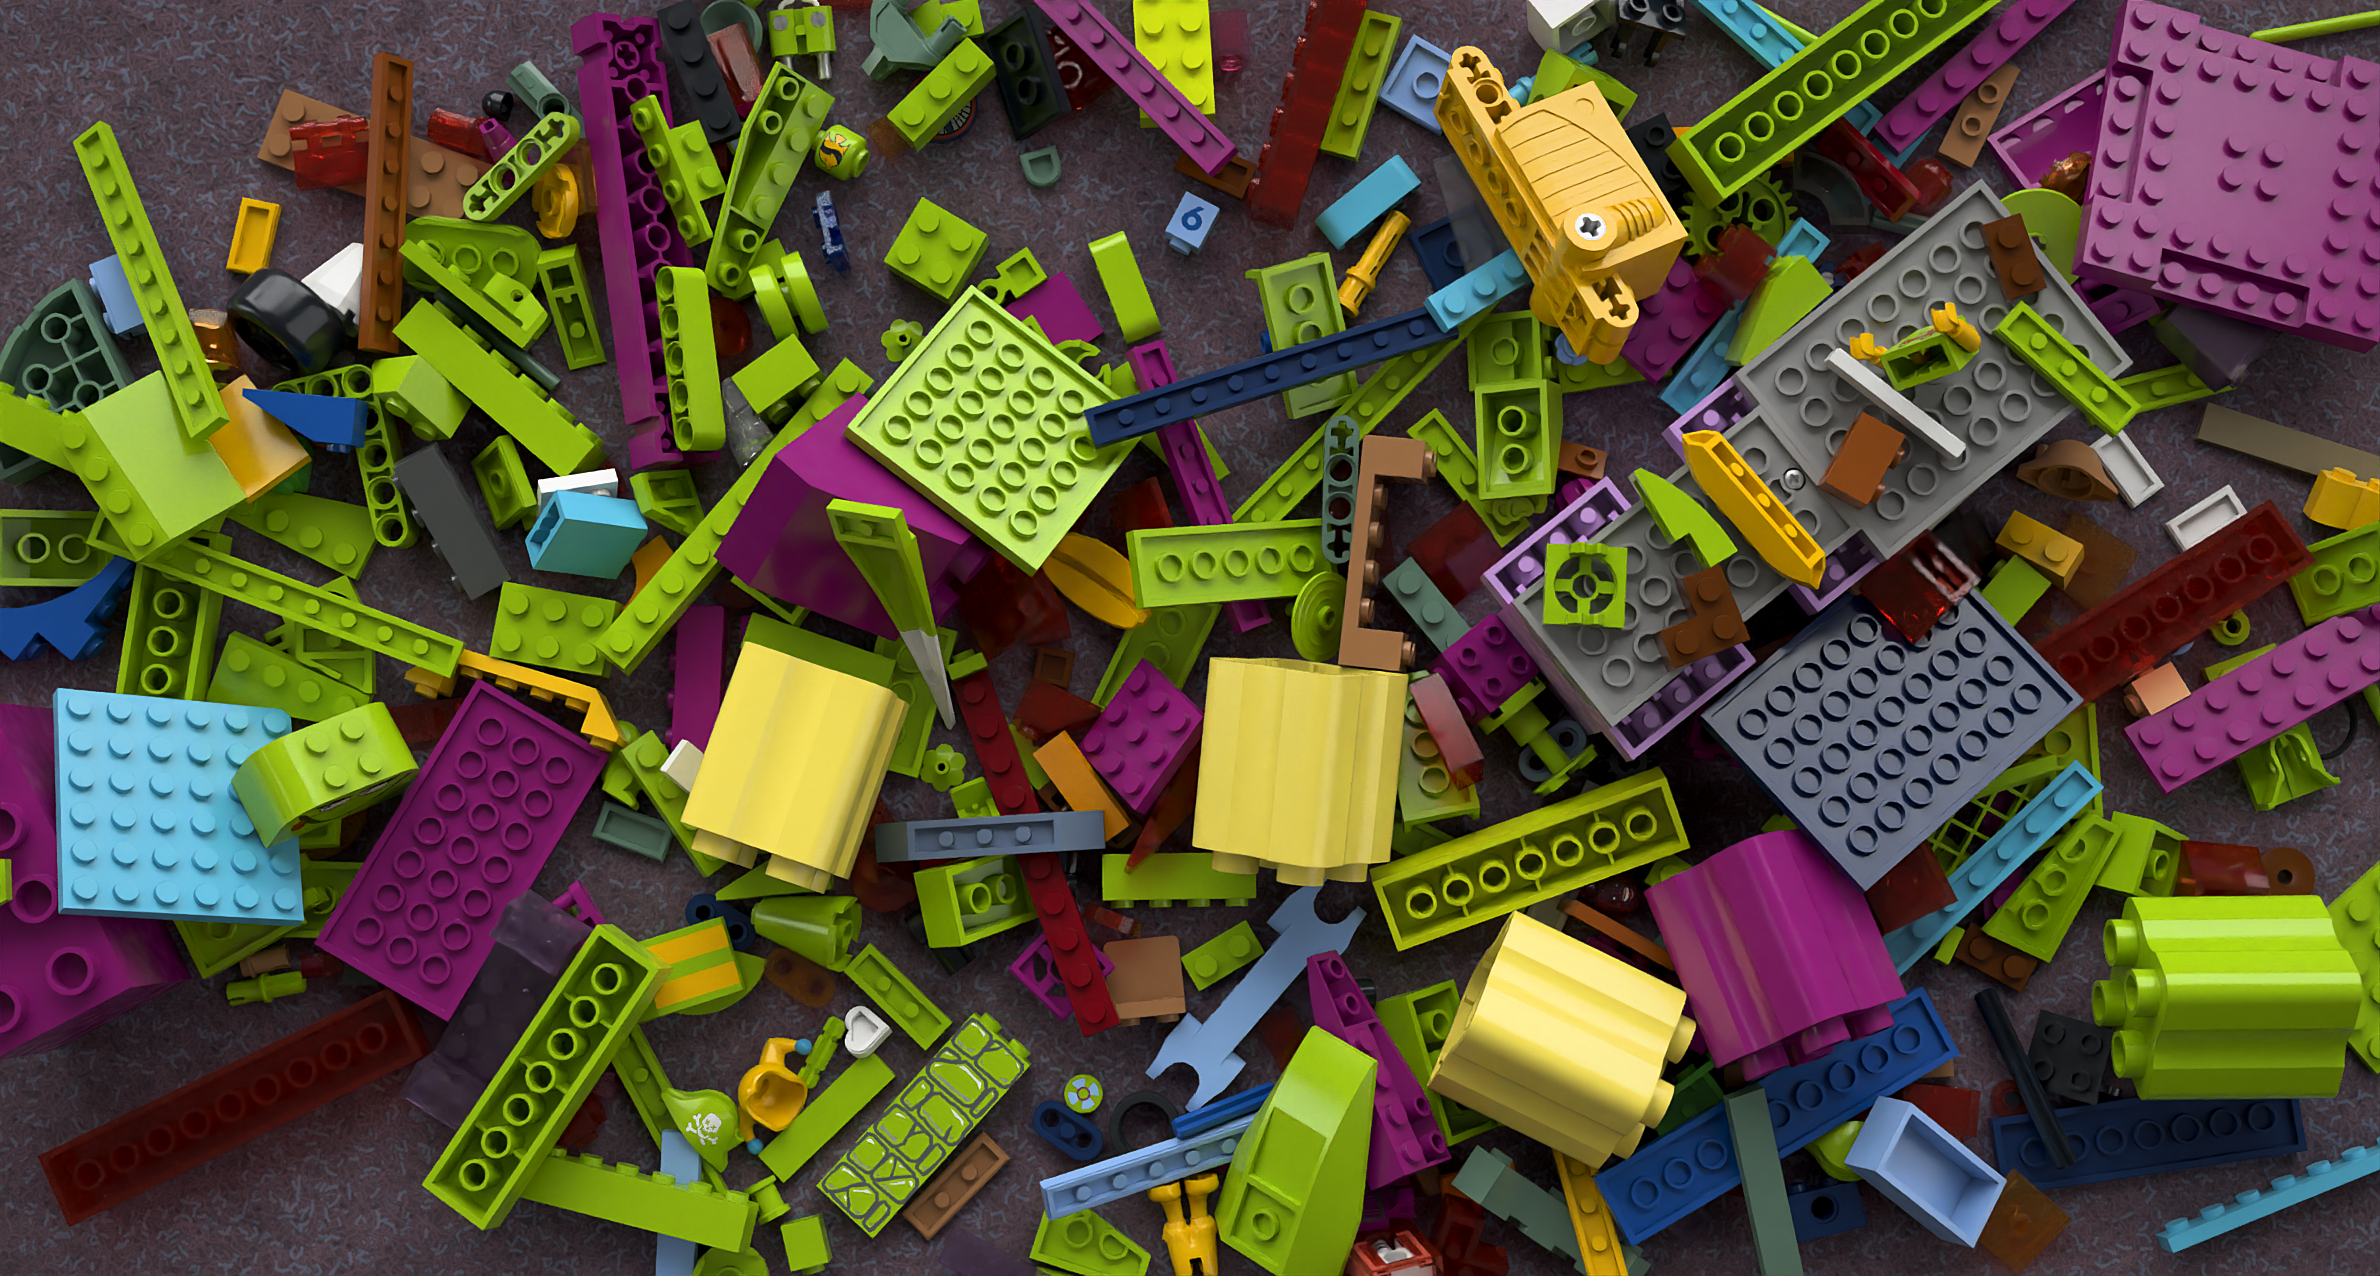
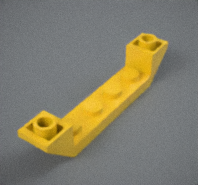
[404,649,628,752]

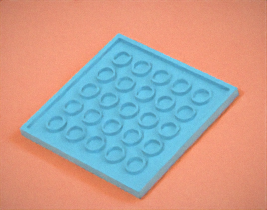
[53,688,304,927]

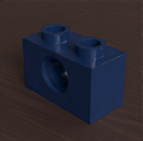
[1785,1175,1868,1243]

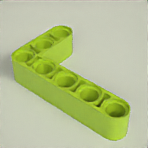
[270,364,419,549]

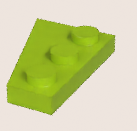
[1029,1208,1151,1276]

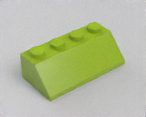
[1374,979,1497,1147]

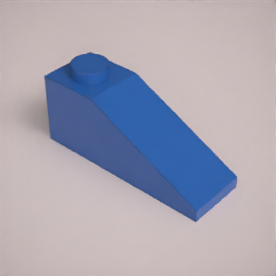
[242,388,369,454]

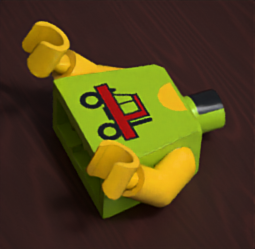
[1849,302,1981,392]

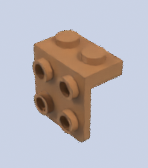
[1103,935,1186,1027]

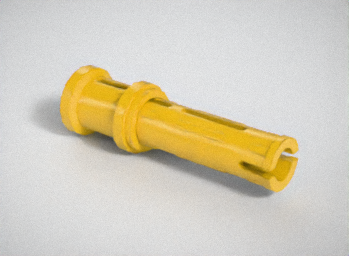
[1338,209,1411,319]

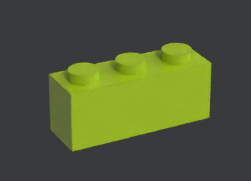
[887,37,997,153]

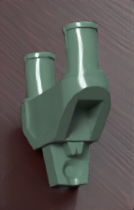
[861,0,967,82]

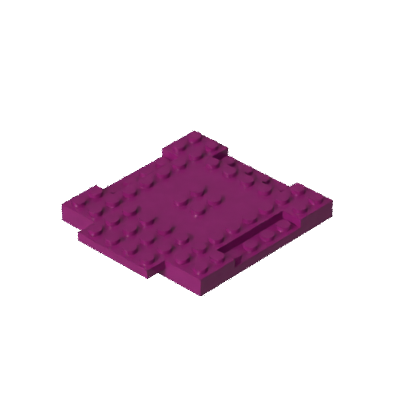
[2071,0,2380,354]

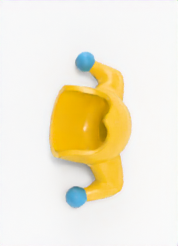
[738,1037,812,1155]

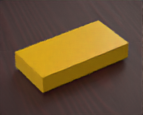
[226,197,282,276]

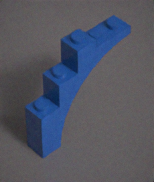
[0,555,136,661]

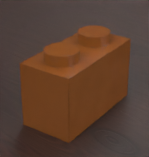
[1817,412,1906,510]

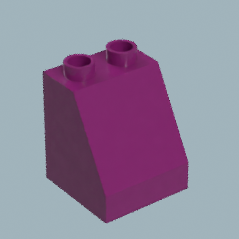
[714,392,995,642]

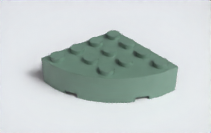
[0,278,136,486]

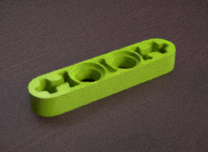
[463,112,581,223]

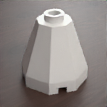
[301,243,364,337]

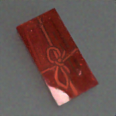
[706,22,767,108]

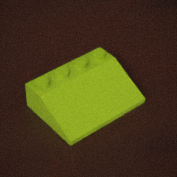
[49,370,248,563]

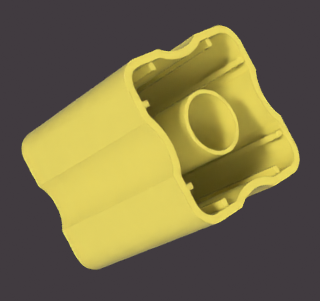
[680,641,910,894]
[1192,657,1408,886]
[1427,910,1697,1170]

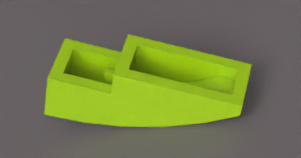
[1628,468,1738,570]

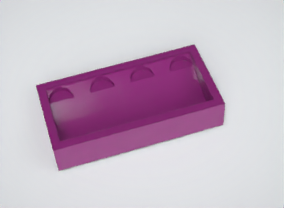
[1986,67,2107,192]

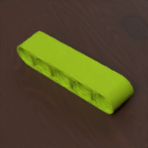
[655,266,726,451]

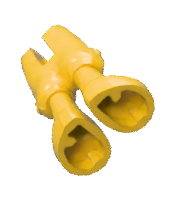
[1147,1173,1219,1276]

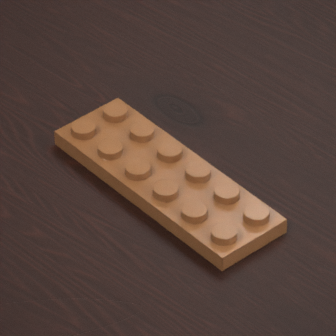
[257,89,493,220]

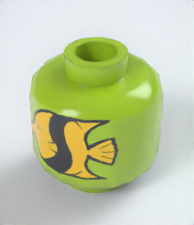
[812,124,870,181]

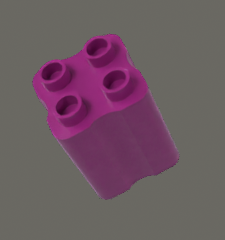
[1644,828,1908,1082]

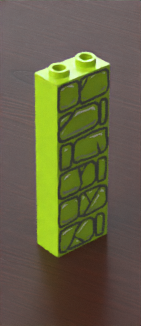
[816,1012,1032,1238]

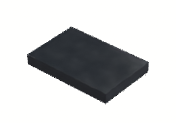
[981,5,1072,141]

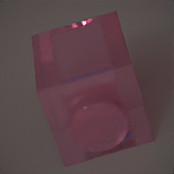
[1209,10,1250,71]

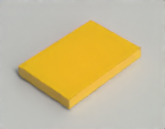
[208,373,312,505]

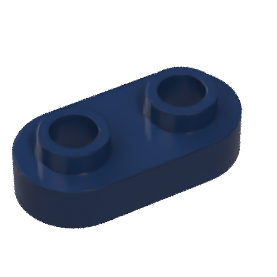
[685,893,757,951]
[1032,1100,1103,1161]

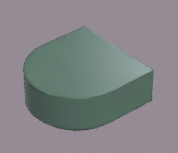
[1019,145,1062,189]

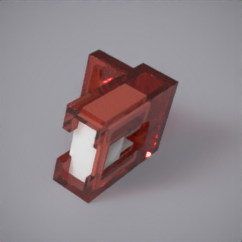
[1342,1218,1444,1276]

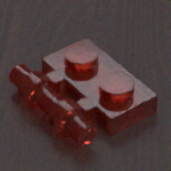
[289,115,369,192]

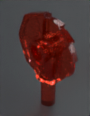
[852,845,920,913]

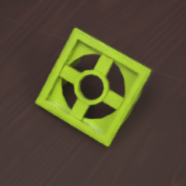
[1542,542,1628,629]

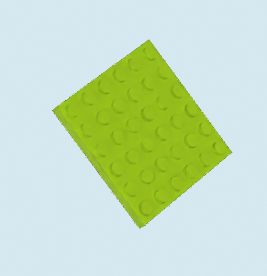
[843,285,1144,577]

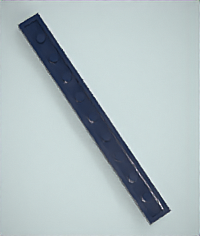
[1084,306,1460,450]

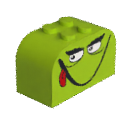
[230,702,420,849]

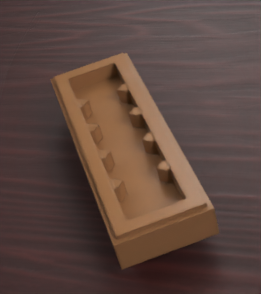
[1935,63,2020,171]

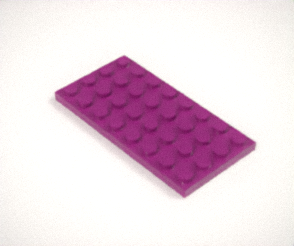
[314,678,611,1022]

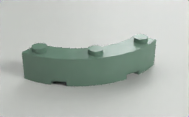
[1451,1145,1651,1276]

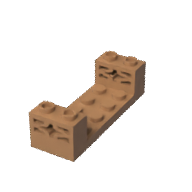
[1338,434,1438,674]

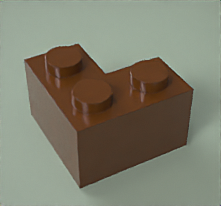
[1652,564,1750,672]

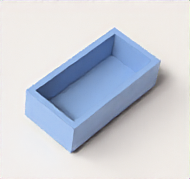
[1844,1095,2007,1248]

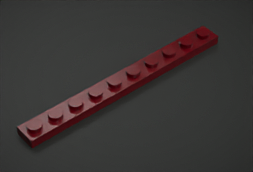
[951,669,1122,1038]

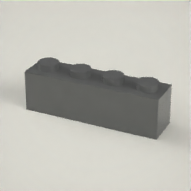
[391,440,513,600]

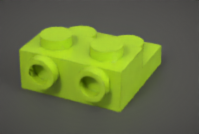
[1467,310,1557,393]

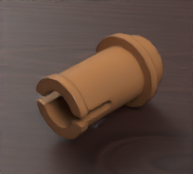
[239,943,292,979]

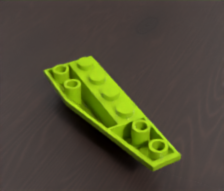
[704,61,835,299]

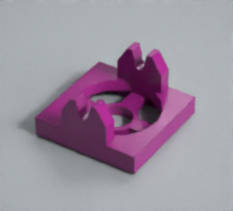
[1008,932,1117,1023]

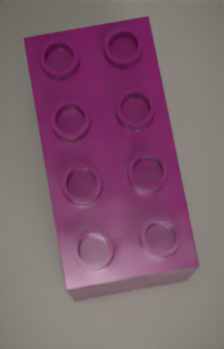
[0,703,193,1060]

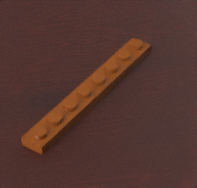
[358,52,414,356]

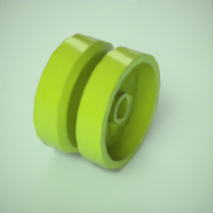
[748,250,830,344]

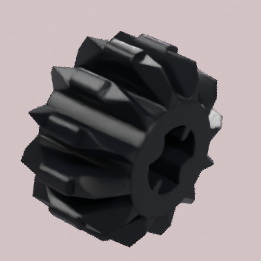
[1593,741,1659,785]

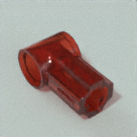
[427,107,508,164]

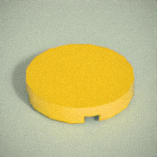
[532,163,579,239]

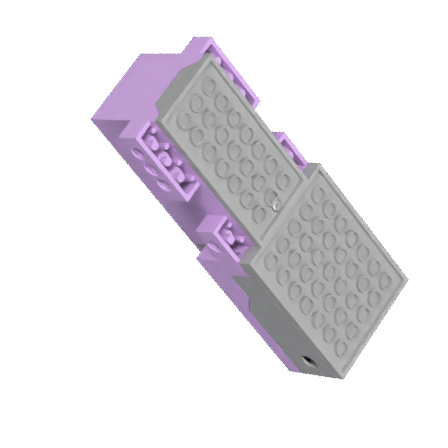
[1479,178,2133,762]

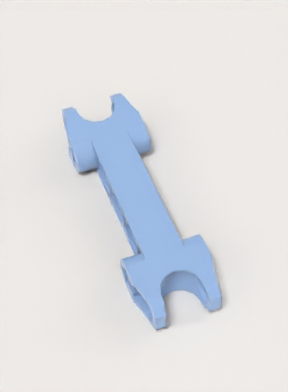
[1145,878,1367,1112]

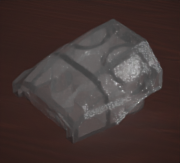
[720,377,776,471]

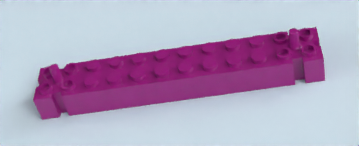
[570,12,721,470]

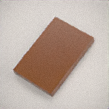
[1556,897,1675,971]

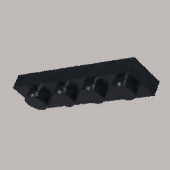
[655,0,743,149]

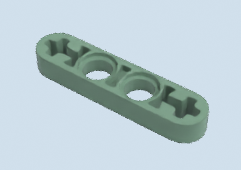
[1321,415,1359,564]

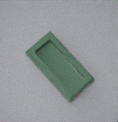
[592,801,674,862]

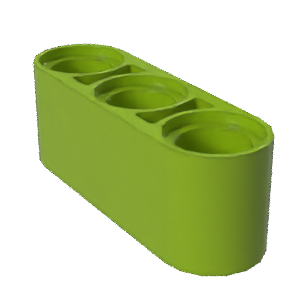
[1088,231,1162,344]

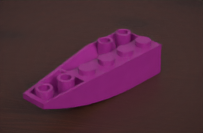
[1306,949,1451,1191]

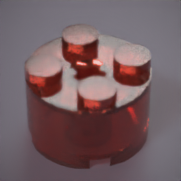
[1692,222,1778,311]

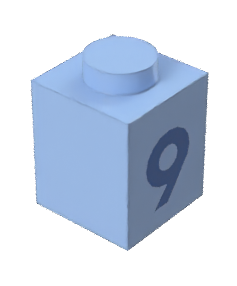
[1165,191,1220,255]

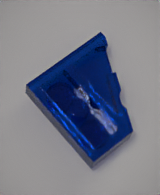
[811,190,852,273]

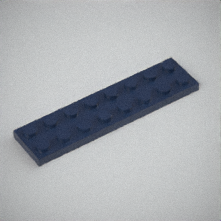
[1988,1096,2308,1196]

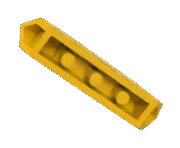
[1681,430,1826,590]

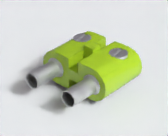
[766,0,837,80]

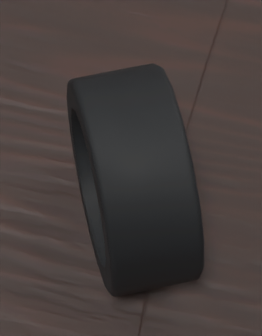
[1108,1090,1180,1156]

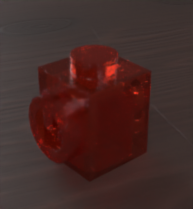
[556,1090,608,1149]

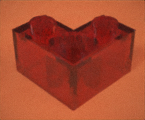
[1424,1192,1509,1276]

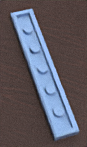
[1039,1112,1257,1221]

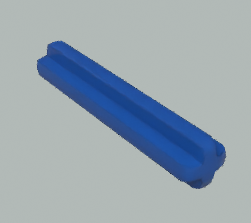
[1171,1082,1275,1140]

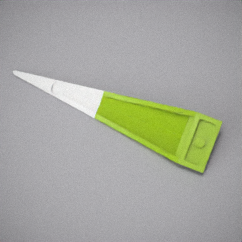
[826,498,956,730]

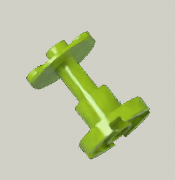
[1477,676,1598,798]

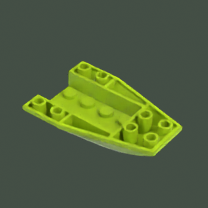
[1214,1025,1378,1276]

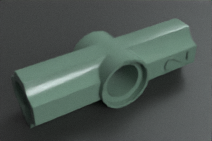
[505,60,589,165]

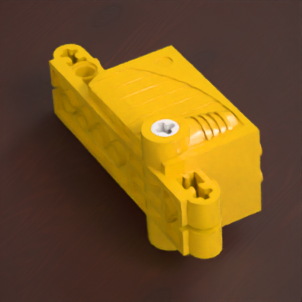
[1432,46,1688,365]

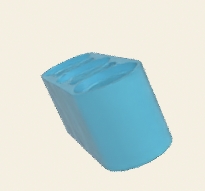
[1315,155,1422,251]

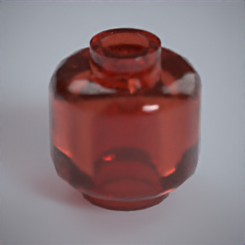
[1902,157,1954,214]

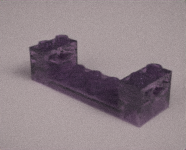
[399,889,594,1131]

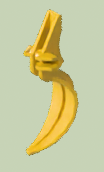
[995,532,1152,630]

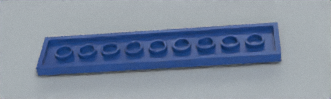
[1591,986,1960,1247]

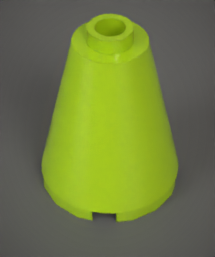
[751,896,862,972]

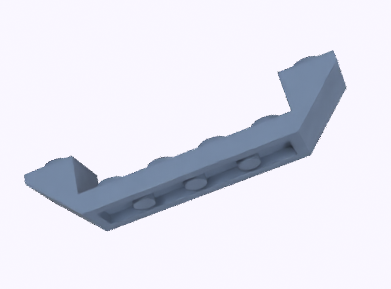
[875,810,1106,863]

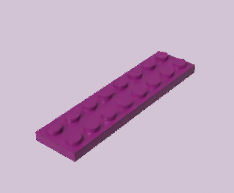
[2121,603,2380,797]

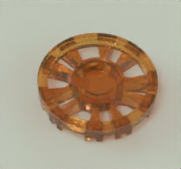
[2039,151,2092,206]

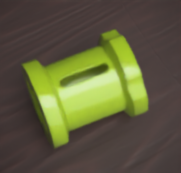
[743,1174,791,1225]

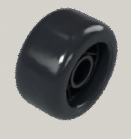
[225,267,347,379]

